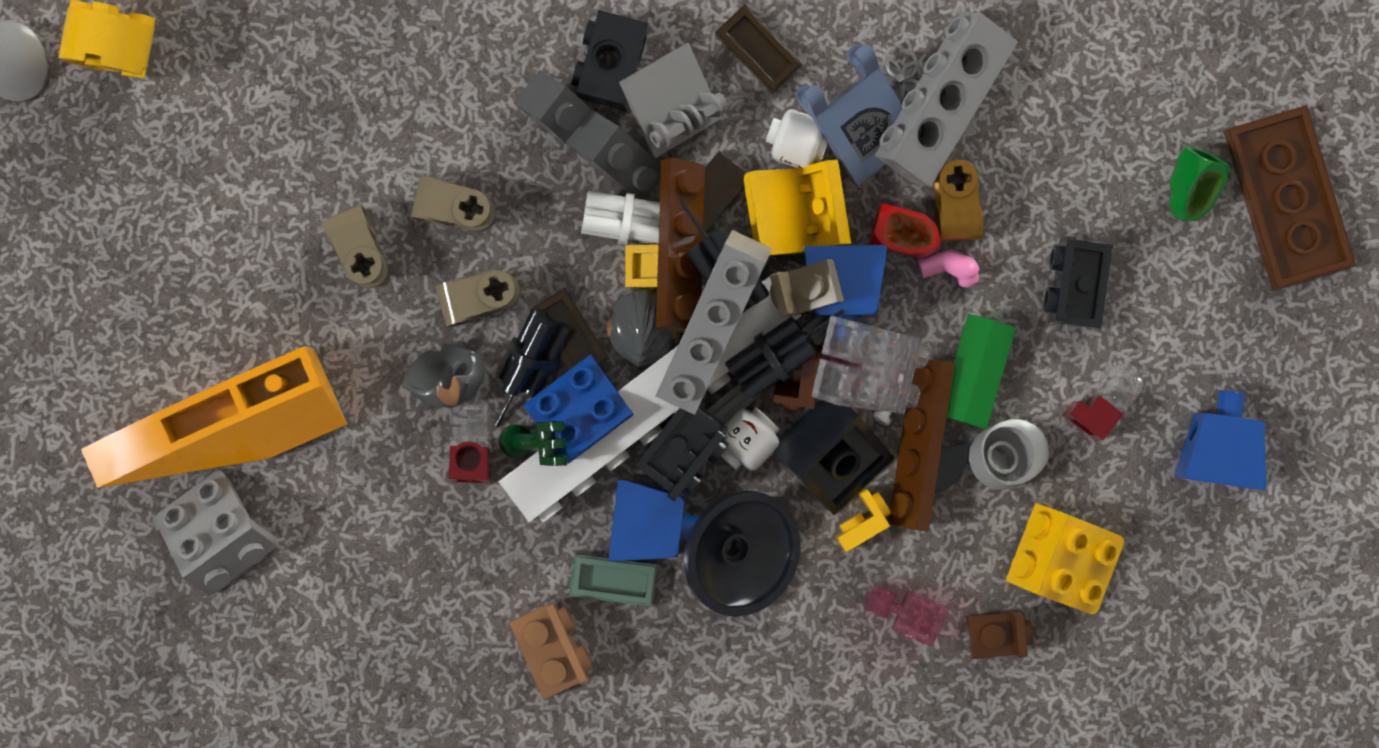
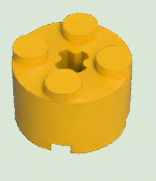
[58,0,156,78]

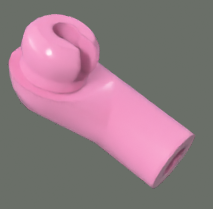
[916,249,979,288]

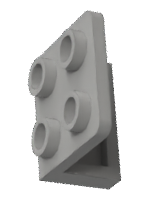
[155,470,278,596]

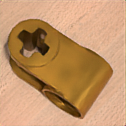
[933,159,983,243]

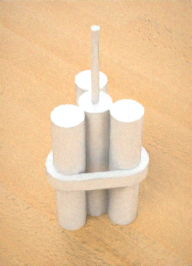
[581,190,660,245]

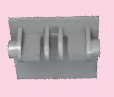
[619,43,727,158]

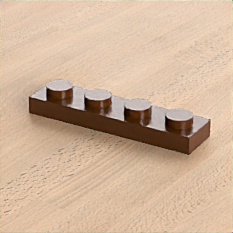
[656,157,705,333]
[888,358,955,532]

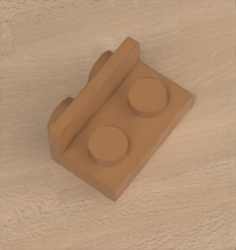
[509,600,594,700]

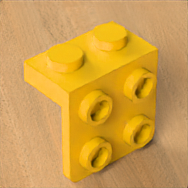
[744,160,851,256]
[1005,503,1124,615]

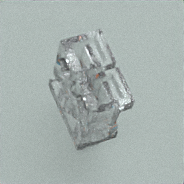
[811,315,931,414]

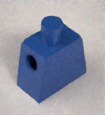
[803,245,887,342]
[1175,390,1266,490]
[609,478,700,561]

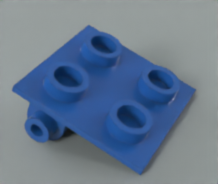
[523,354,634,466]

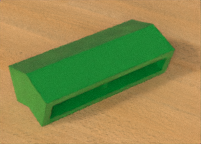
[946,314,1016,429]

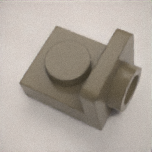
[770,259,844,316]

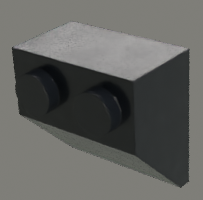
[773,389,895,515]

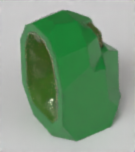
[1168,145,1230,222]

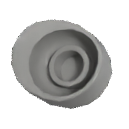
[0,20,48,102]
[969,419,1049,490]

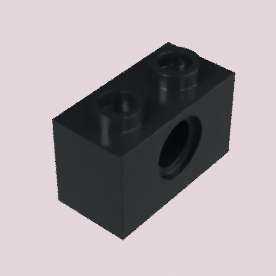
[572,10,649,111]

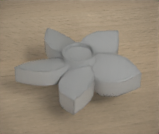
[885,58,919,103]

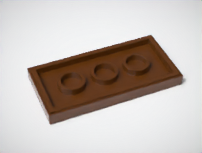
[1223,105,1356,291]

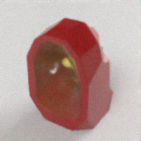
[868,203,941,258]

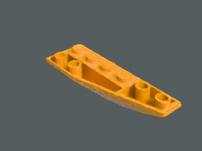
[81,346,348,488]

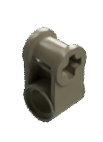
[411,176,496,231]
[322,204,389,289]
[435,270,521,328]

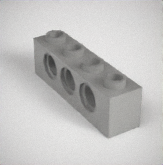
[874,12,1018,187]
[655,230,772,415]

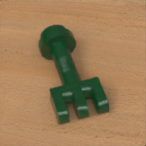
[498,420,568,466]

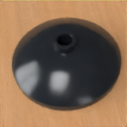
[684,491,801,617]

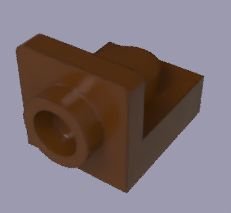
[772,345,825,410]
[967,610,1033,659]

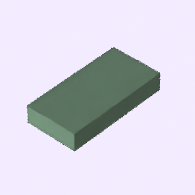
[569,553,658,607]

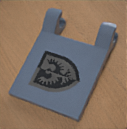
[795,44,921,186]

